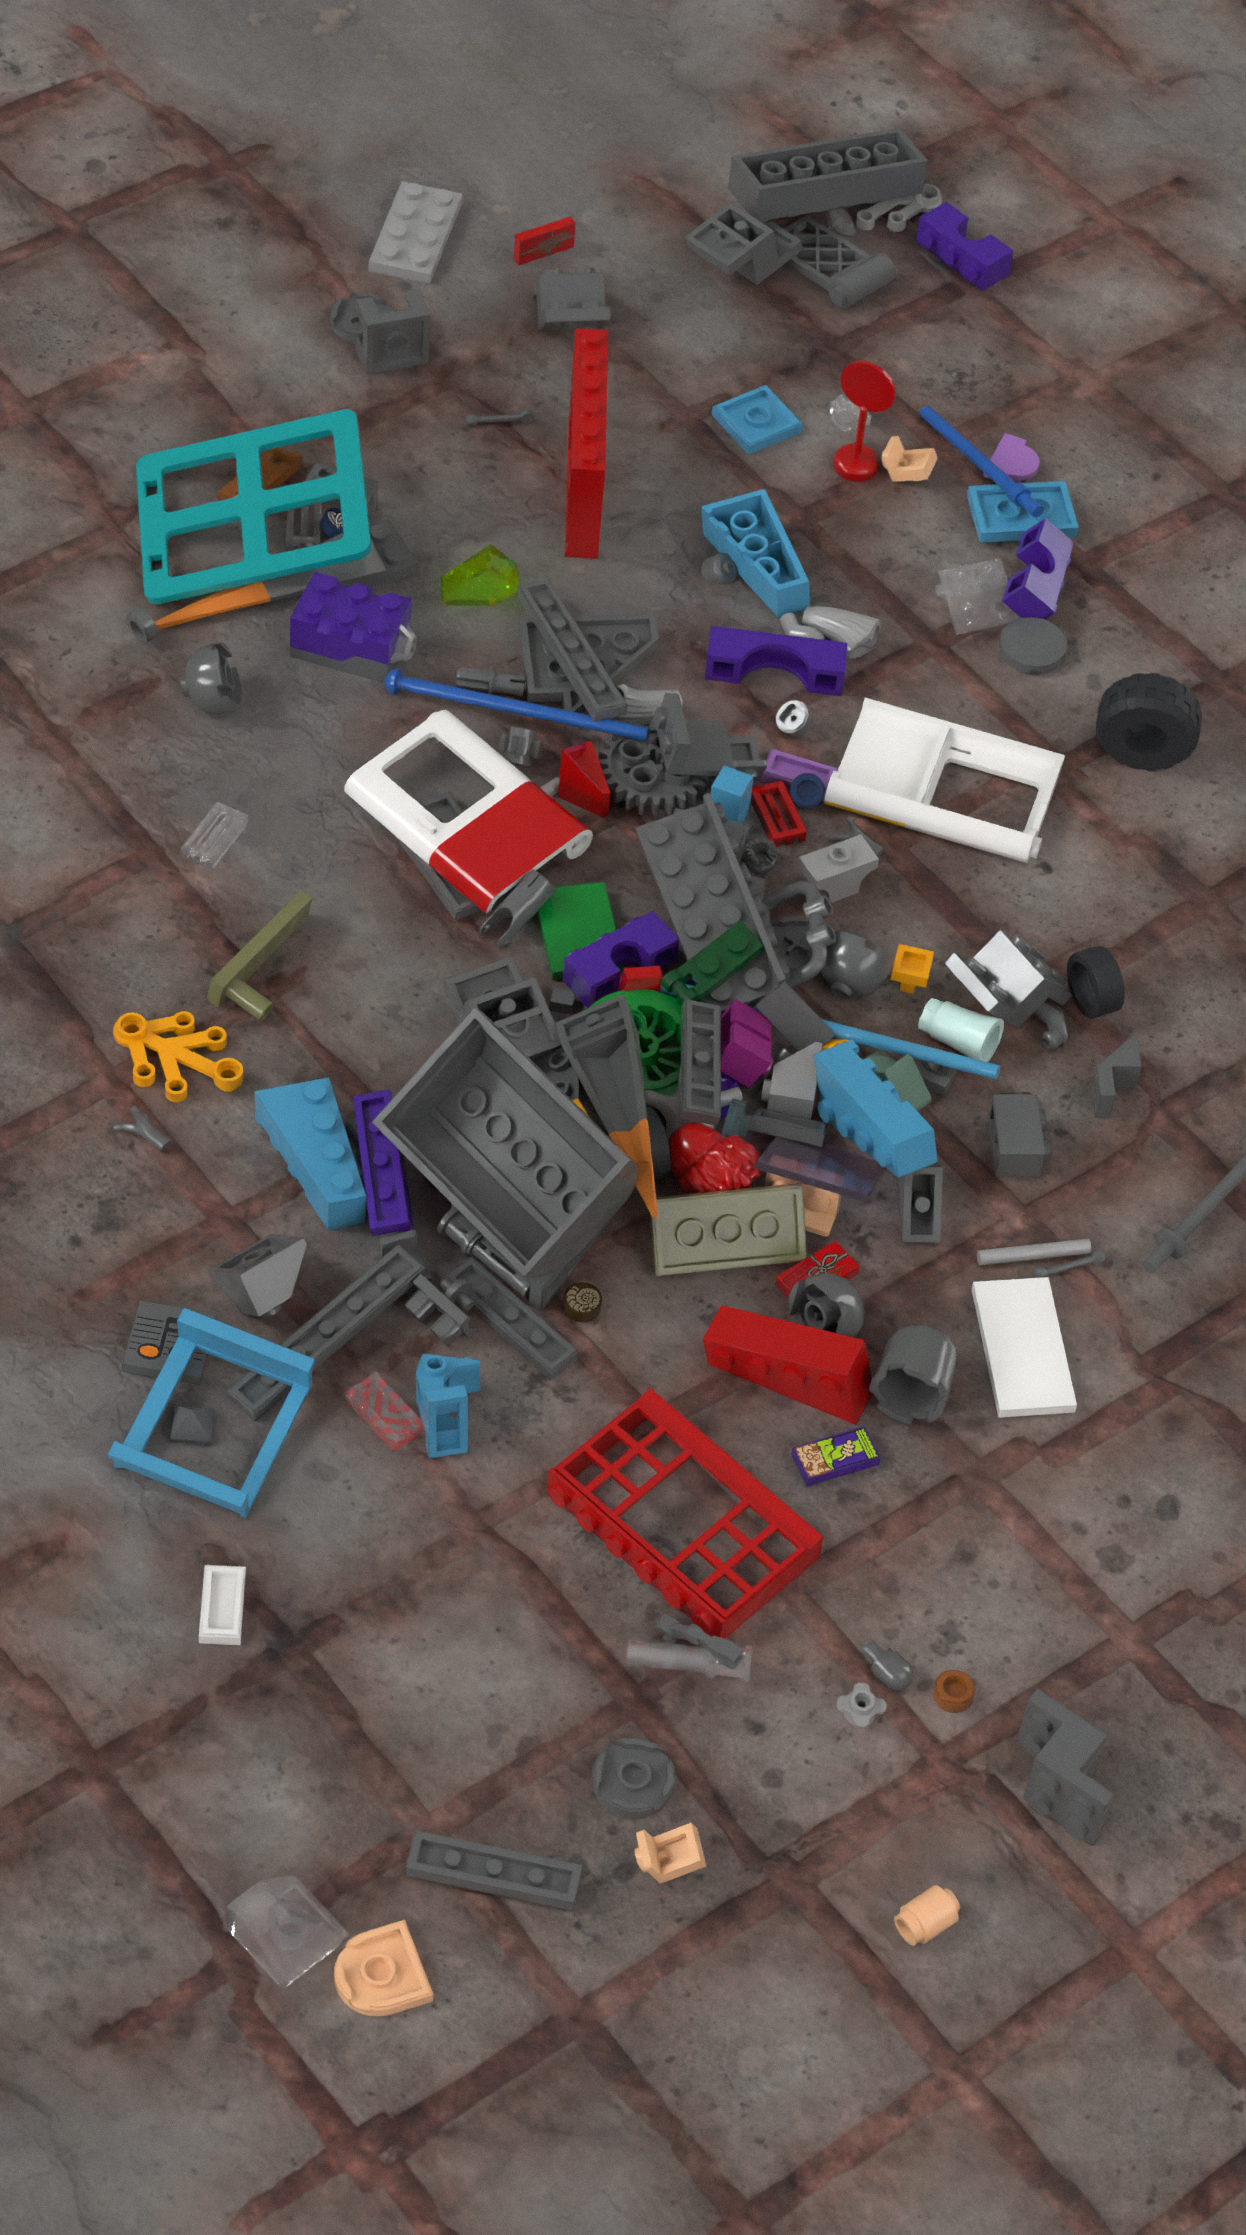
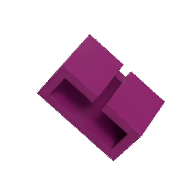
[721,999,773,1088]

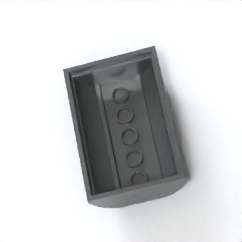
[372,1008,638,1279]

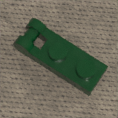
[660,920,764,1008]

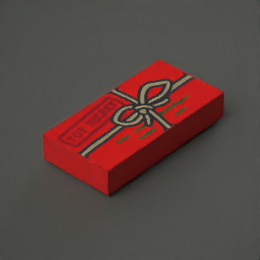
[513,216,576,265]
[775,1241,860,1299]

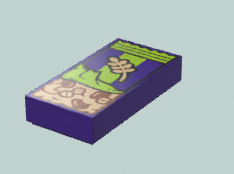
[791,1426,881,1487]

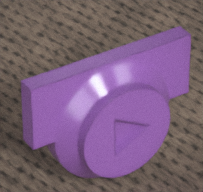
[983,433,1040,483]

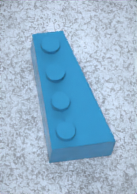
[255,1077,366,1230]

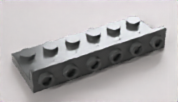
[636,793,791,1015]

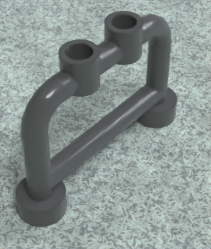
[760,881,836,988]

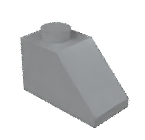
[761,1042,823,1120]

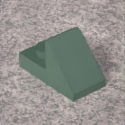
[865,1049,931,1111]

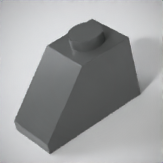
[898,1162,943,1243]

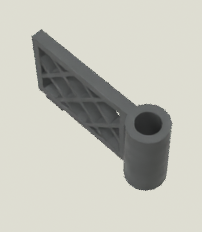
[784,215,896,309]

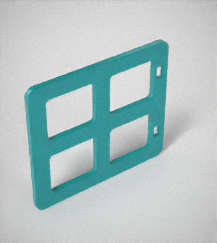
[136,409,372,604]

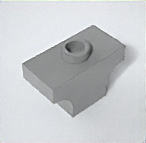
[798,835,879,903]

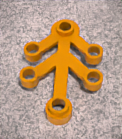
[113,1011,243,1102]

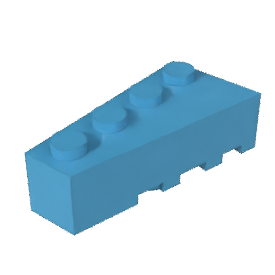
[701,489,810,618]
[813,1039,938,1178]

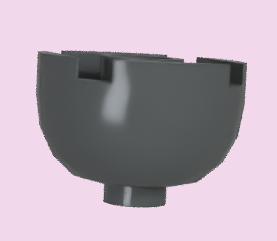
[180,642,242,714]
[820,931,894,999]
[788,1273,865,1338]

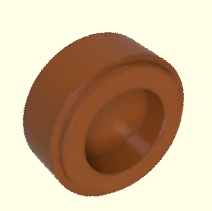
[933,1670,976,1713]

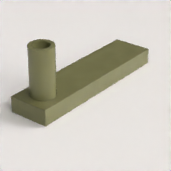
[207,890,313,1021]

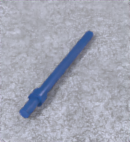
[920,406,1044,517]

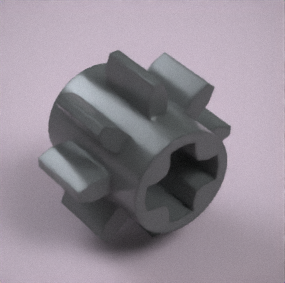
[498,726,543,766]

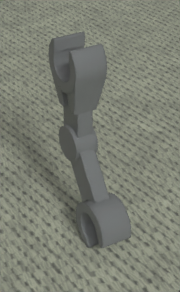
[653,1614,744,1670]

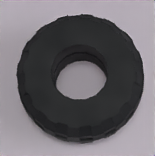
[1096,672,1202,771]

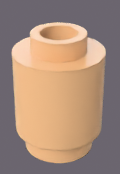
[894,1885,960,1946]

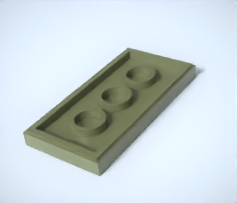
[650,1183,807,1276]

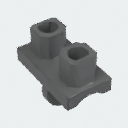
[405,1274,477,1346]

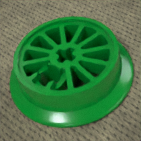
[588,989,681,1108]

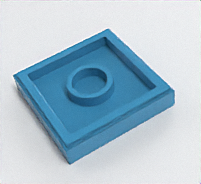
[712,385,803,455]

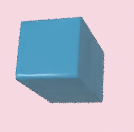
[711,765,754,823]

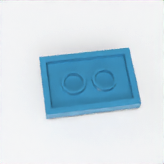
[967,481,1079,543]

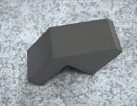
[1092,1037,1141,1118]

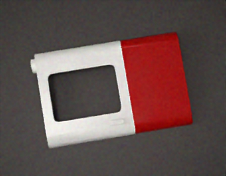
[344,710,593,914]

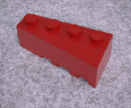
[703,1305,873,1425]

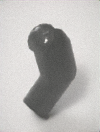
[1032,1002,1068,1050]

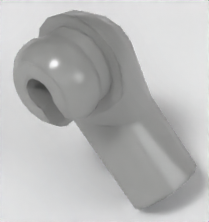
[780,613,825,640]

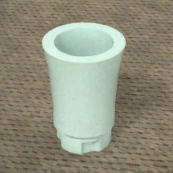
[918,998,1004,1062]

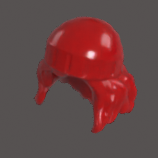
[668,1122,762,1194]

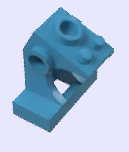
[416,1354,480,1458]

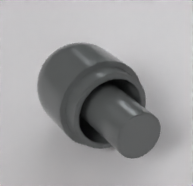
[861,1640,913,1691]

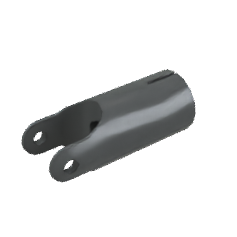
[480,869,556,948]

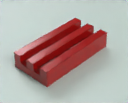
[750,781,807,847]

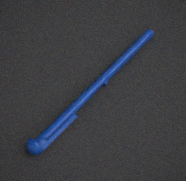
[385,669,650,741]

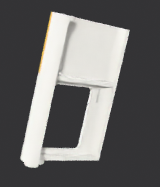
[824,698,1065,863]

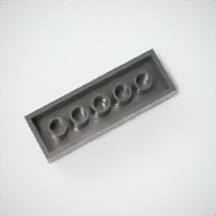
[728,128,928,222]

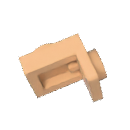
[882,436,938,482]
[635,1823,706,1884]

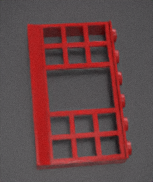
[564,328,608,559]
[547,1388,824,1639]

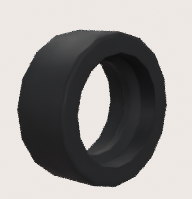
[1067,945,1125,1019]

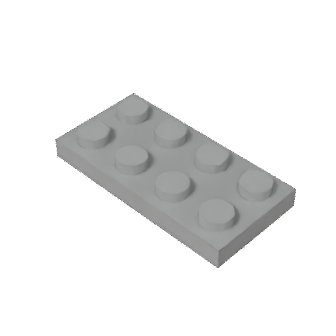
[369,181,462,284]

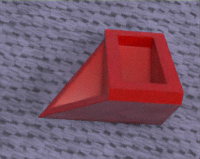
[558,741,610,817]

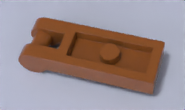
[218,446,303,501]

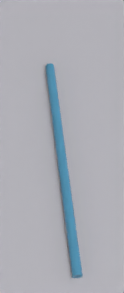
[659,978,1000,1080]

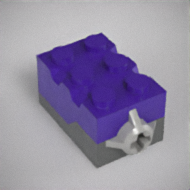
[290,571,417,683]

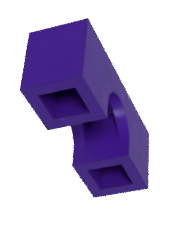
[916,202,1013,291]
[1002,518,1074,619]
[563,911,679,1008]

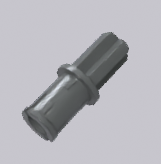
[456,668,526,697]

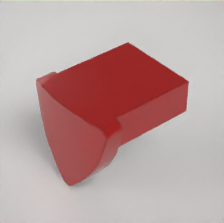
[618,966,663,992]

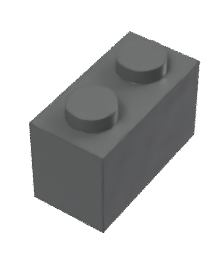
[988,1094,1050,1177]

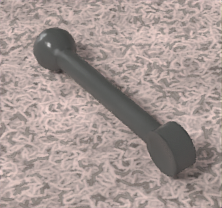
[465,410,534,427]
[1033,1250,1107,1278]

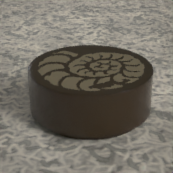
[563,1282,602,1322]

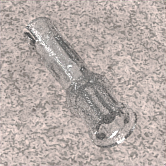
[626,1639,752,1682]

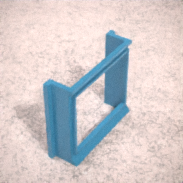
[108,1308,315,1519]

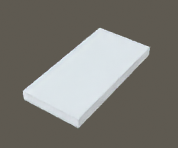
[972,1277,1077,1418]

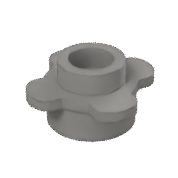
[836,1683,886,1728]

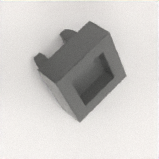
[917,1047,959,1096]

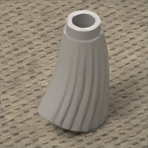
[802,606,881,659]
[609,684,683,725]

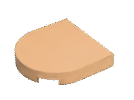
[334,1919,434,2017]

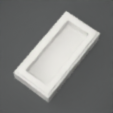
[199,1565,246,1645]

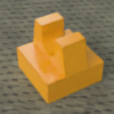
[891,944,934,994]

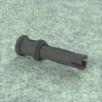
[437,1207,535,1299]

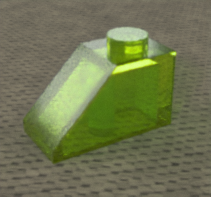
[441,544,519,606]

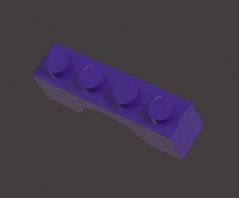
[705,626,848,696]

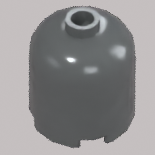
[869,1324,958,1424]

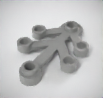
[856,184,942,232]

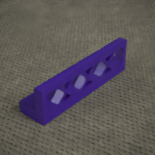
[353,1089,414,1236]

